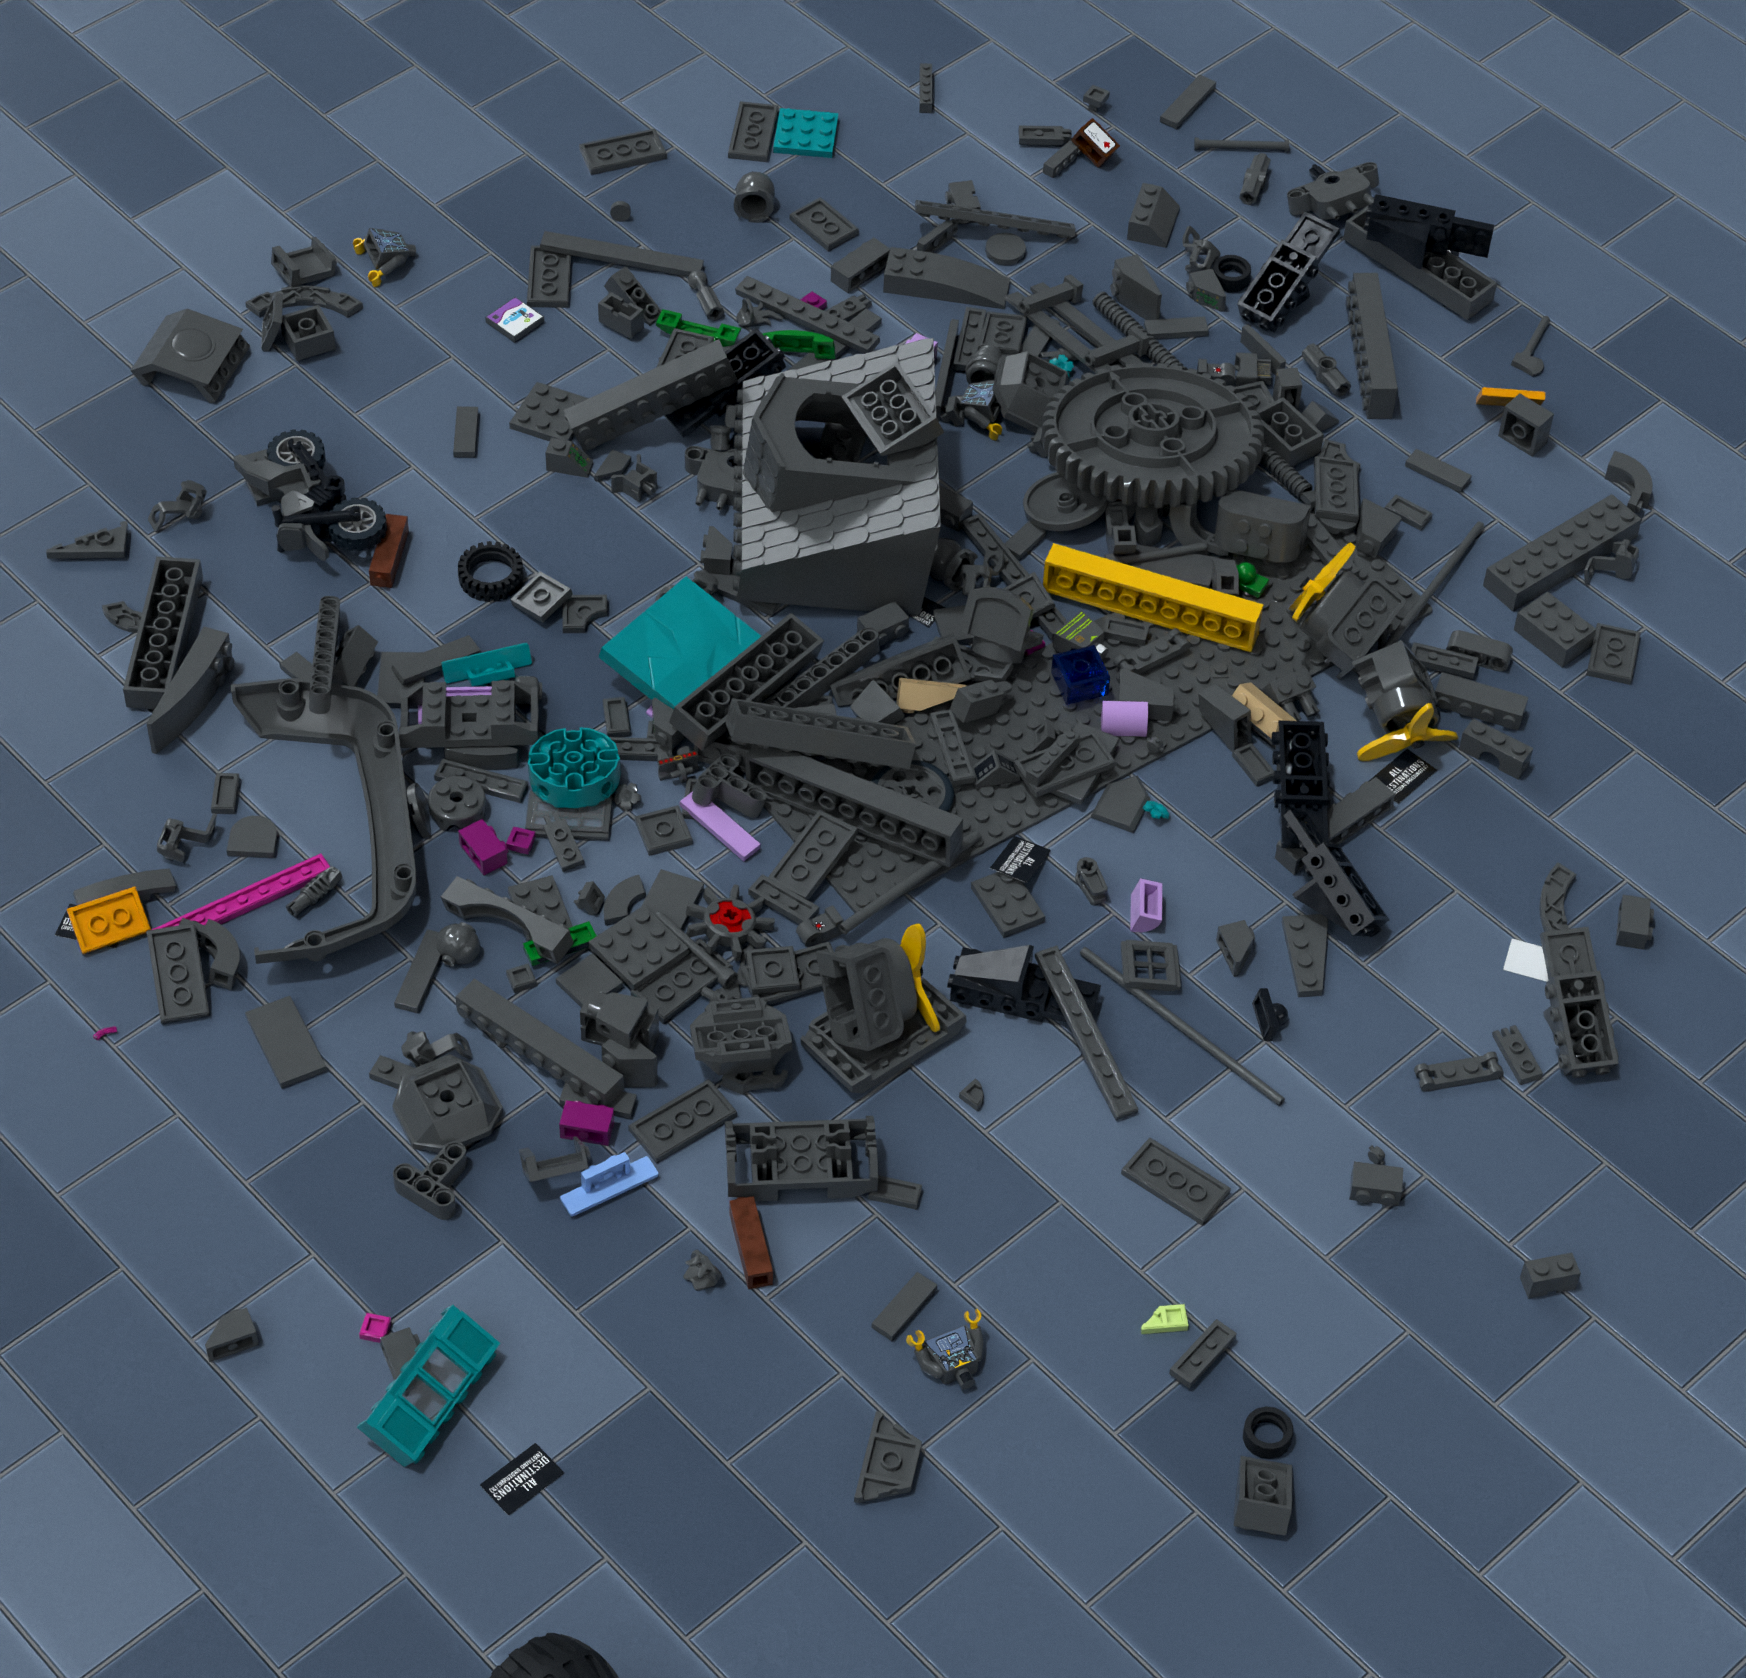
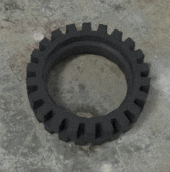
[458,541,523,602]

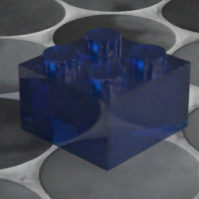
[1051,645,1110,705]

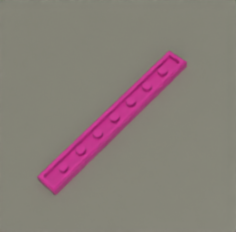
[152,853,330,930]

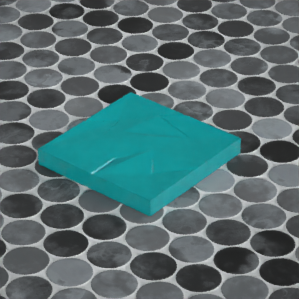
[599,576,761,709]

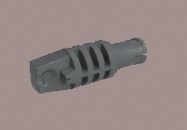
[286,866,343,917]

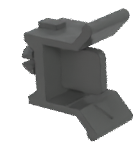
[611,454,657,502]

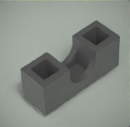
[1459,718,1533,780]

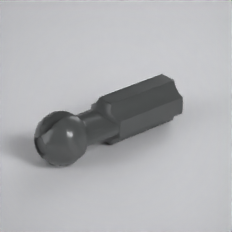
[688,270,724,321]

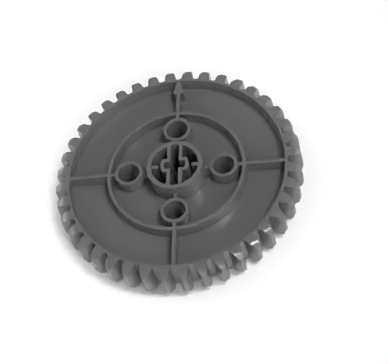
[1041,363,1264,508]

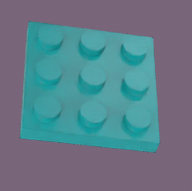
[773,108,839,158]

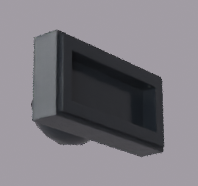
[1252,988,1288,1041]

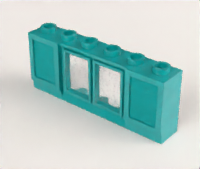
[357,1304,500,1467]

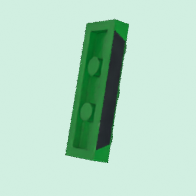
[523,921,596,966]

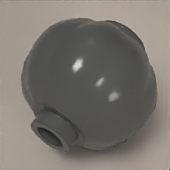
[436,922,480,967]

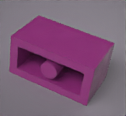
[458,819,509,876]
[559,1100,615,1146]

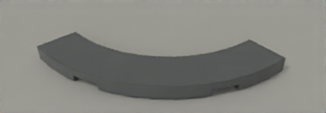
[245,286,363,318]
[1539,862,1577,932]

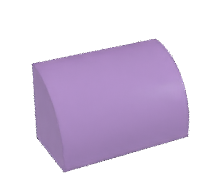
[1101,701,1148,737]
[1130,878,1162,932]

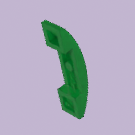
[656,309,741,347]
[762,330,836,359]

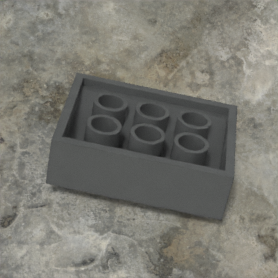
[842,361,944,456]

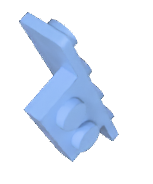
[560,1152,658,1217]

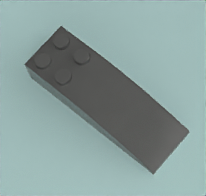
[883,247,1010,309]
[146,627,235,754]

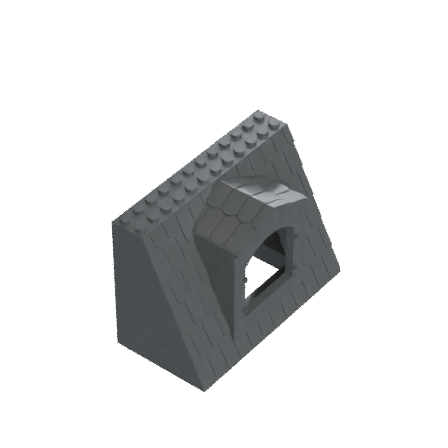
[733,338,941,616]

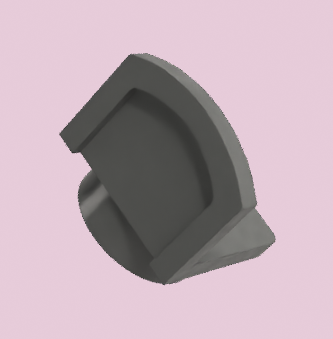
[959,587,1044,663]

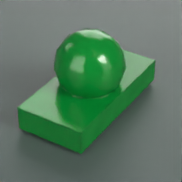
[1236,562,1269,598]

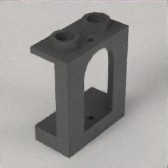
[519,1136,591,1182]

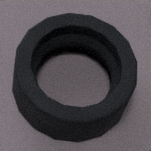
[1213,255,1251,292]
[1243,1406,1293,1459]

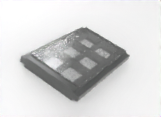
[525,791,613,840]

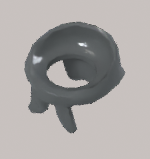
[683,1249,722,1291]

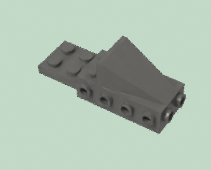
[1540,927,1619,1078]

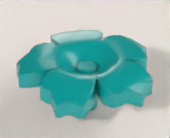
[1049,355,1074,376]
[1143,801,1170,819]

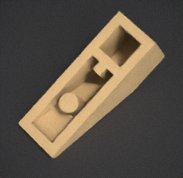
[896,678,966,713]

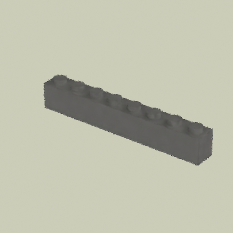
[455,978,624,1106]

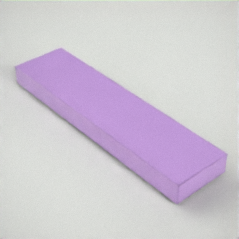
[680,792,761,861]

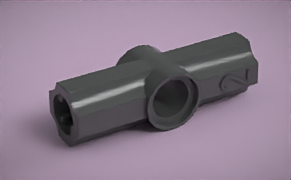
[1239,153,1271,205]
[1302,343,1351,397]

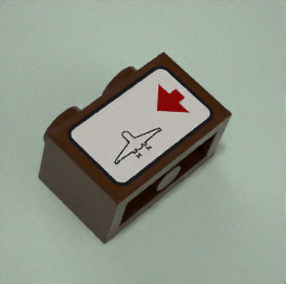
[1071,118,1120,168]

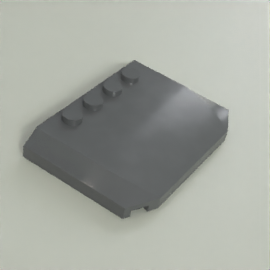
[800,976,967,1093]

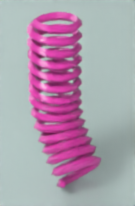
[93,1026,117,1040]

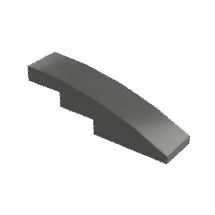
[73,868,176,905]

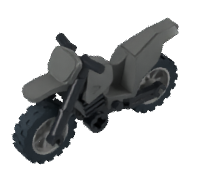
[233,429,387,561]

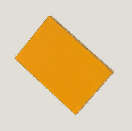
[1476,387,1545,406]
[66,887,151,955]

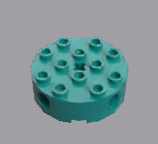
[528,727,621,808]

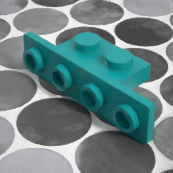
[441,643,532,687]

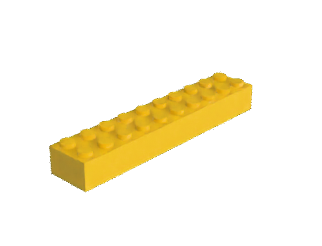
[1043,543,1263,652]

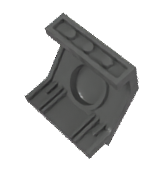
[130,308,250,403]

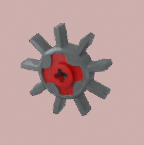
[685,884,775,961]

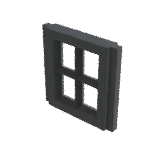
[1120,940,1181,991]

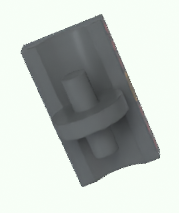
[657,746,699,783]

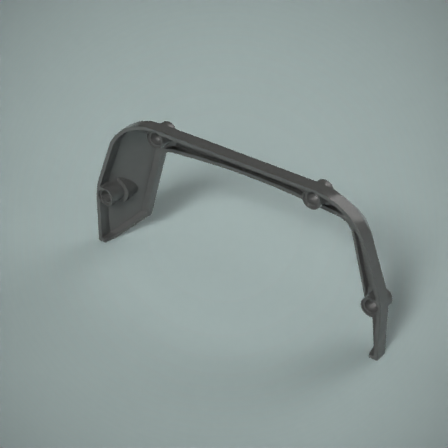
[231,678,417,964]

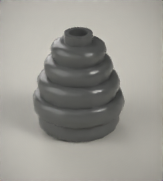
[965,345,1002,385]

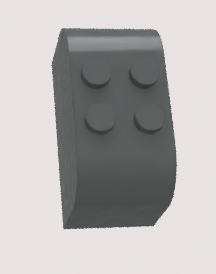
[1214,489,1311,562]

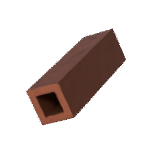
[369,514,409,588]
[729,1196,773,1289]

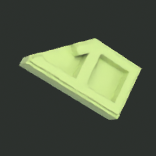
[1141,1304,1188,1334]

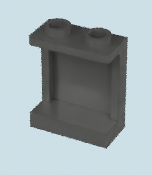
[271,237,337,287]

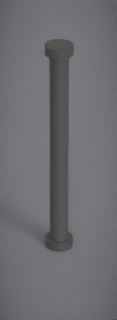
[1194,137,1289,152]

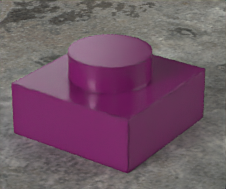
[800,291,827,310]
[506,826,536,855]

